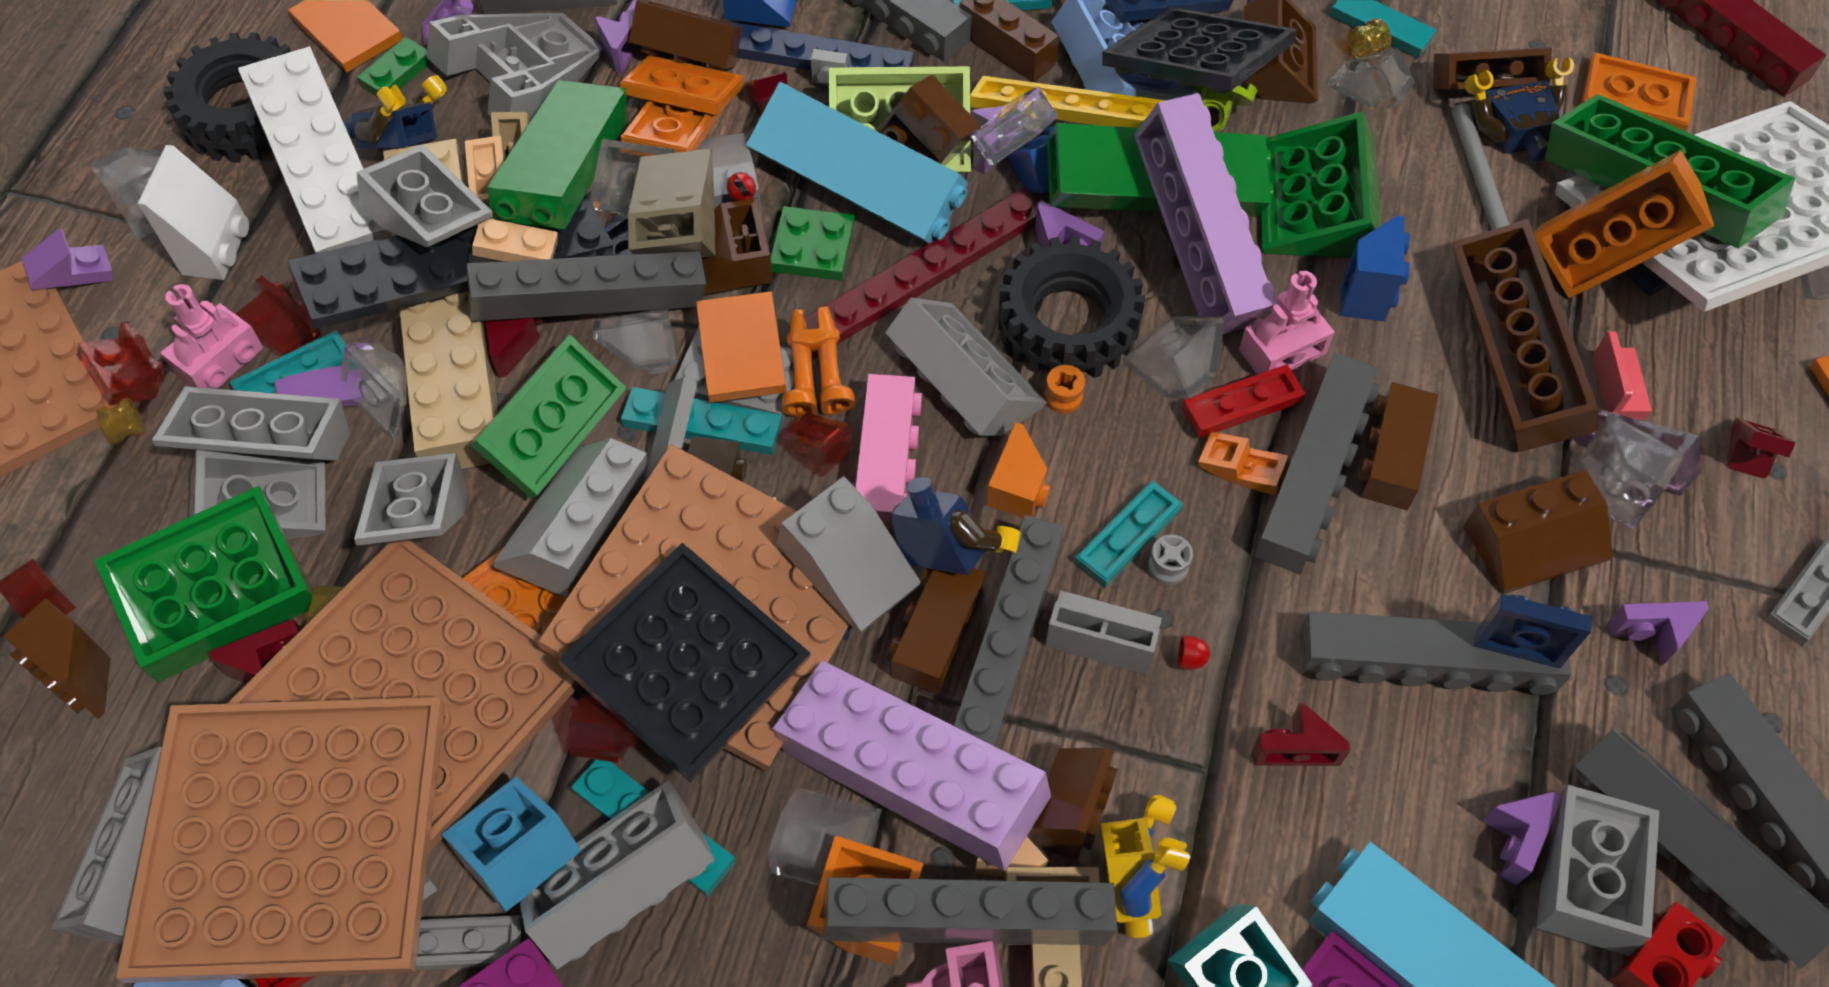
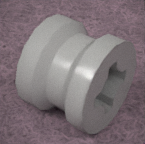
[1148,535,1193,586]

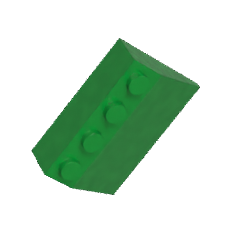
[1261,111,1381,258]
[94,486,320,683]

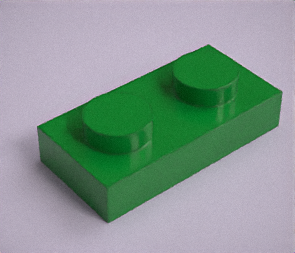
[357,37,432,97]

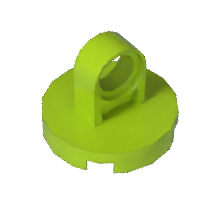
[1188,84,1257,132]

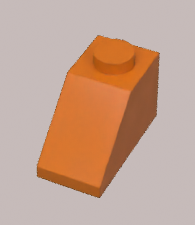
[986,422,1051,518]

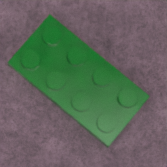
[470,334,627,499]

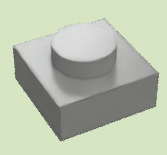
[811,49,848,86]

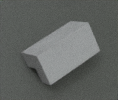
[1045,590,1162,674]

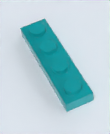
[621,387,783,455]
[571,754,736,898]

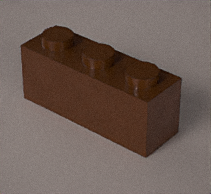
[629,0,743,71]
[960,0,1059,82]
[1433,47,1552,90]
[1357,382,1439,511]
[887,567,986,696]

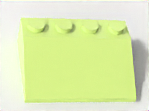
[829,66,971,173]

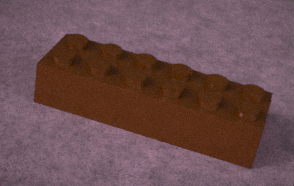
[1452,219,1600,452]

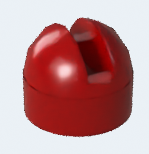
[726,172,756,201]
[1178,635,1210,670]

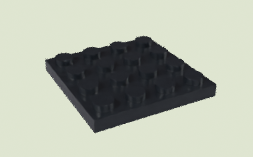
[1102,7,1296,93]
[559,542,811,783]

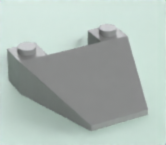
[427,13,604,120]

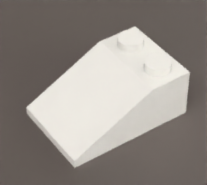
[137,145,249,280]

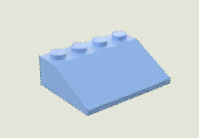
[1051,0,1201,100]

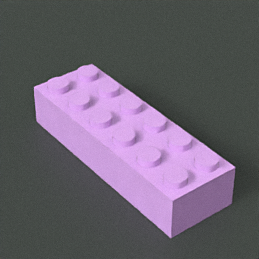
[1134,93,1276,339]
[772,660,1051,871]

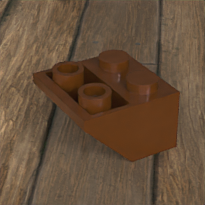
[877,75,981,166]
[702,198,773,295]
[3,598,111,719]
[1028,747,1118,861]

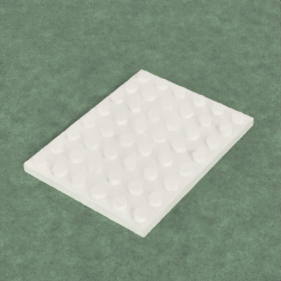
[1555,101,1829,312]

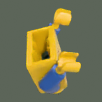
[1101,795,1190,938]

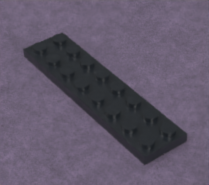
[287,193,613,330]

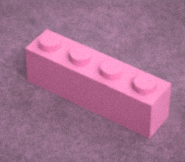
[856,374,922,530]

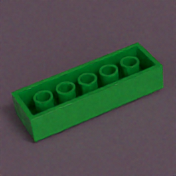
[1545,94,1795,249]

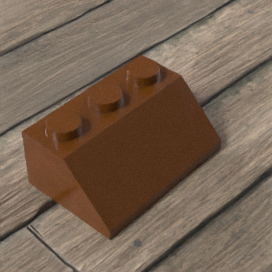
[1244,0,1318,104]
[1463,470,1613,594]

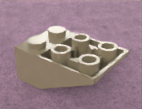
[628,148,716,258]

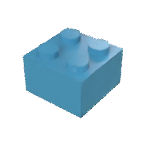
[442,776,581,912]

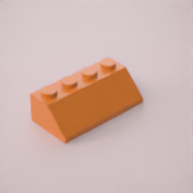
[1534,150,1714,298]

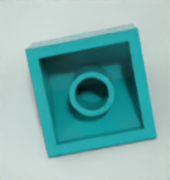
[1167,903,1313,987]

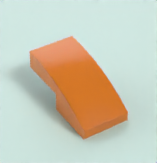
[1198,431,1290,496]

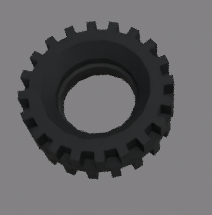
[163,32,292,163]
[998,236,1145,378]

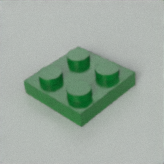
[771,206,855,281]

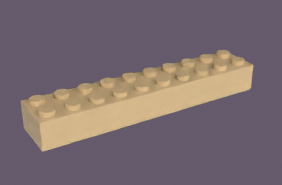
[383,139,499,469]

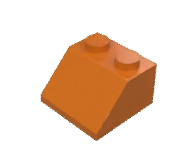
[807,836,923,966]

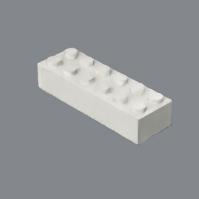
[238,46,391,254]

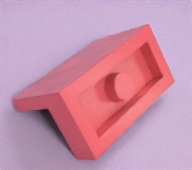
[1592,331,1652,420]

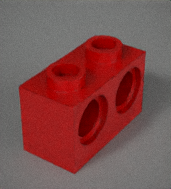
[1610,901,1726,987]

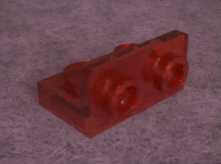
[235,275,322,358]
[76,322,164,405]

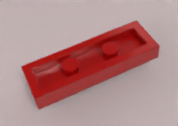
[1182,364,1306,438]

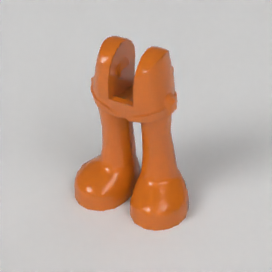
[782,306,856,417]

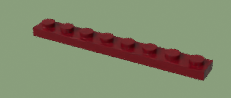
[788,188,1039,360]

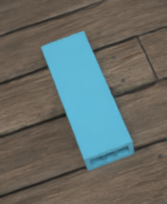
[746,82,968,244]
[1308,841,1556,987]

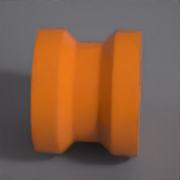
[1045,365,1085,414]

